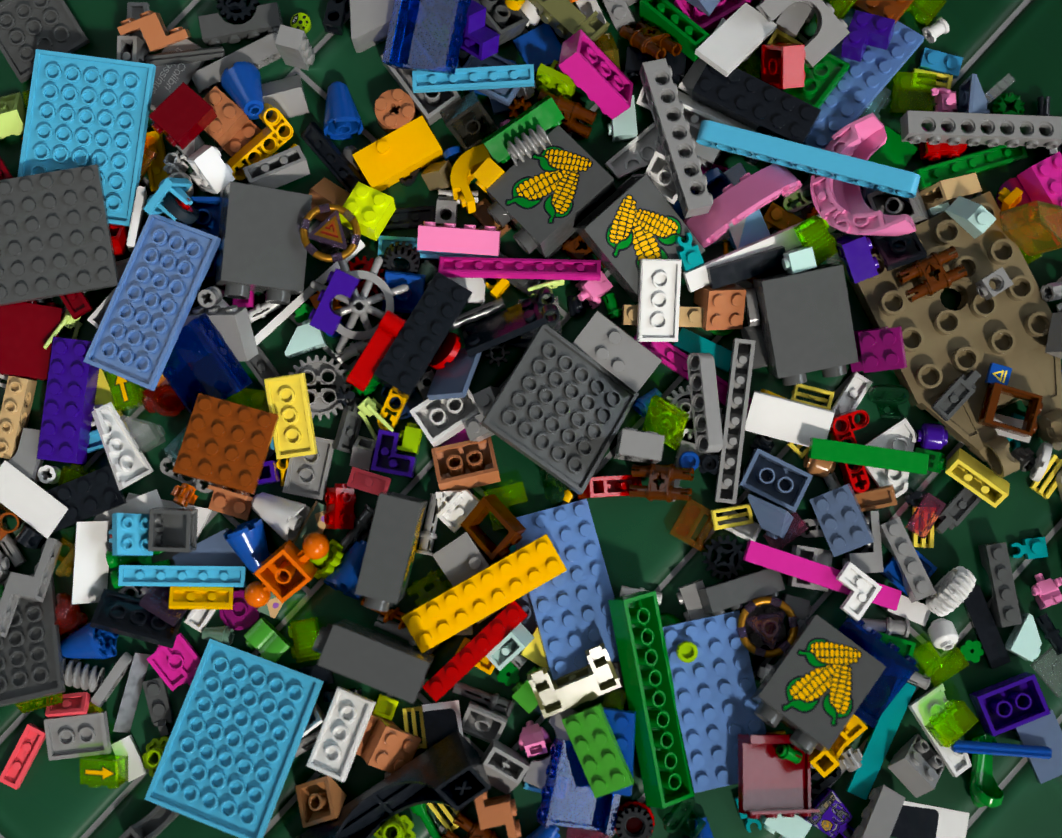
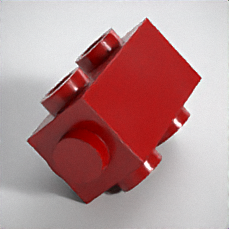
[918,130,967,162]
[324,484,356,529]

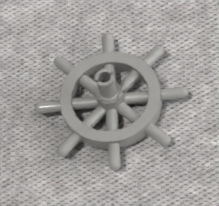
[309,255,409,354]

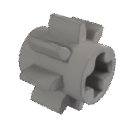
[839,746,863,772]

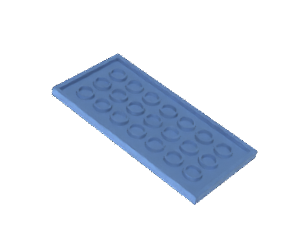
[780,7,924,149]
[83,215,222,391]
[515,498,620,680]
[662,610,766,793]

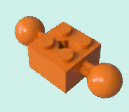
[244,533,330,608]

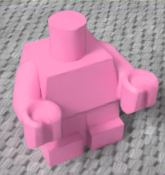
[931,87,958,112]
[575,270,613,309]
[1031,573,1062,610]
[518,720,551,758]

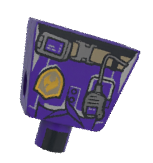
[802,787,854,838]

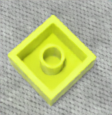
[338,181,396,241]

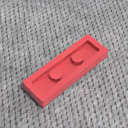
[0,723,46,790]

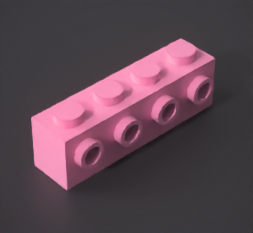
[417,221,501,256]

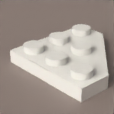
[865,418,917,498]

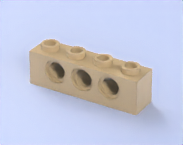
[0,375,37,460]

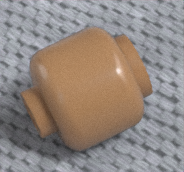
[803,452,836,478]

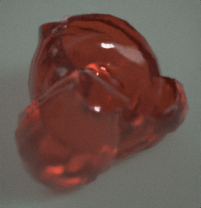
[142,384,187,417]
[54,592,88,637]

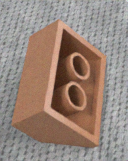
[431,437,501,491]

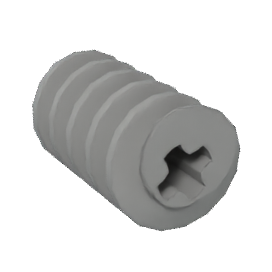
[506,124,552,167]
[62,658,105,692]

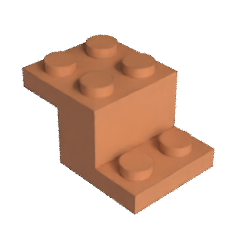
[117,10,192,52]
[203,86,262,157]
[694,283,746,331]
[356,714,422,773]
[474,790,522,838]

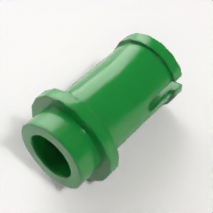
[602,293,623,320]
[775,744,802,764]

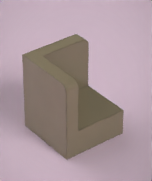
[421,160,452,191]

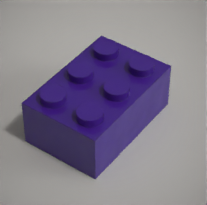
[969,672,1051,737]

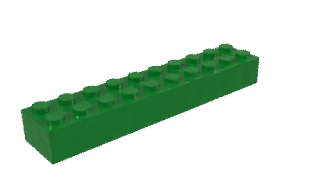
[608,591,694,809]

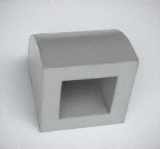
[349,435,377,471]

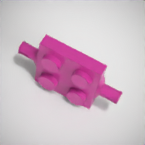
[146,633,201,691]

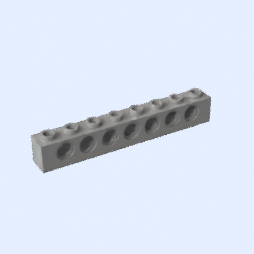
[639,58,713,218]
[900,110,1062,149]
[714,338,756,504]

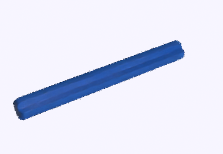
[951,740,1052,759]

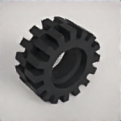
[382,241,420,274]
[615,804,654,838]

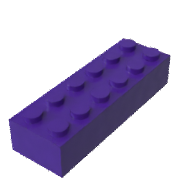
[37,337,99,464]

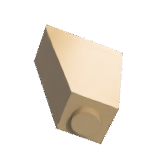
[920,173,982,210]

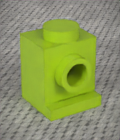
[397,423,423,454]

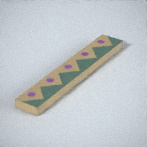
[256,501,327,619]

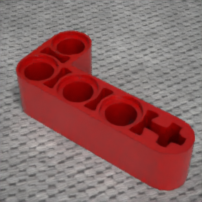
[346,310,406,392]
[828,410,870,493]

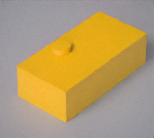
[352,115,443,192]

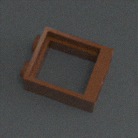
[977,382,1043,437]
[461,494,526,560]

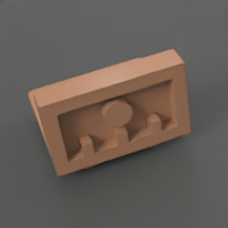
[207,484,253,521]

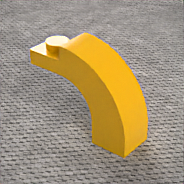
[450,144,491,214]
[809,713,868,778]

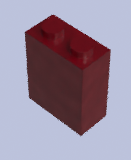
[149,82,217,150]

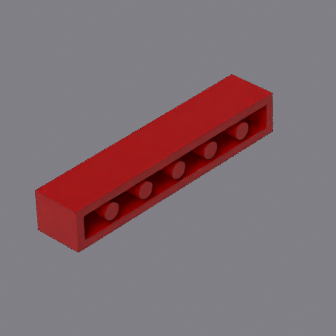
[422,600,529,702]

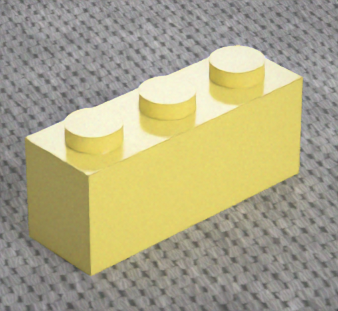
[945,448,1010,508]

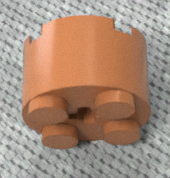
[375,89,416,133]

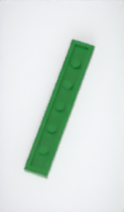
[913,145,1028,190]
[808,438,929,475]

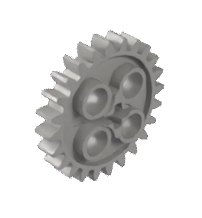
[288,355,351,421]

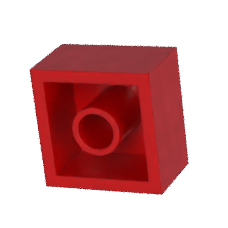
[761,43,806,89]

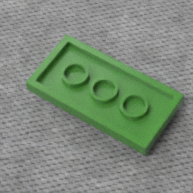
[562,703,635,798]

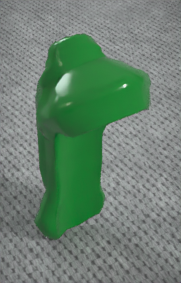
[969,734,1004,808]

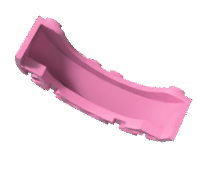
[810,113,916,236]
[683,164,803,249]

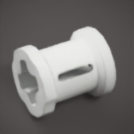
[922,17,950,43]
[37,465,62,484]

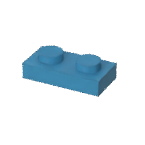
[918,48,963,79]

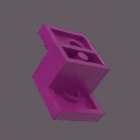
[851,326,907,373]

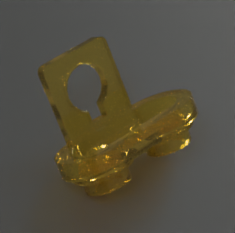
[55,538,75,577]

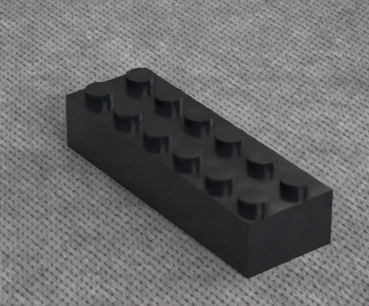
[692,63,821,144]
[373,271,472,400]

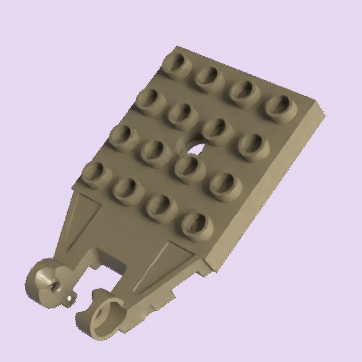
[840,191,1062,478]

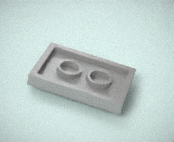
[282,437,335,500]
[44,711,112,761]

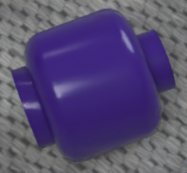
[916,423,948,450]

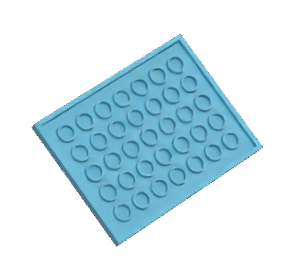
[17,49,156,227]
[144,639,324,838]

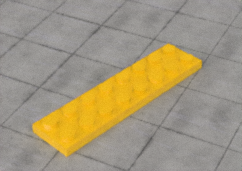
[401,534,567,653]

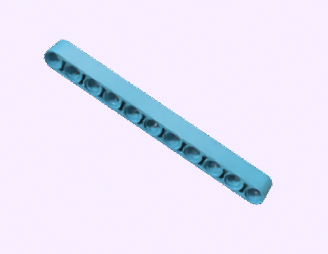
[696,120,921,198]

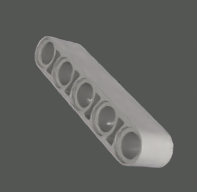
[191,33,282,96]
[687,353,723,453]

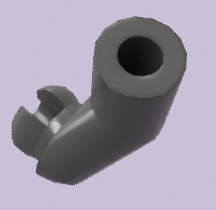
[343,145,360,173]

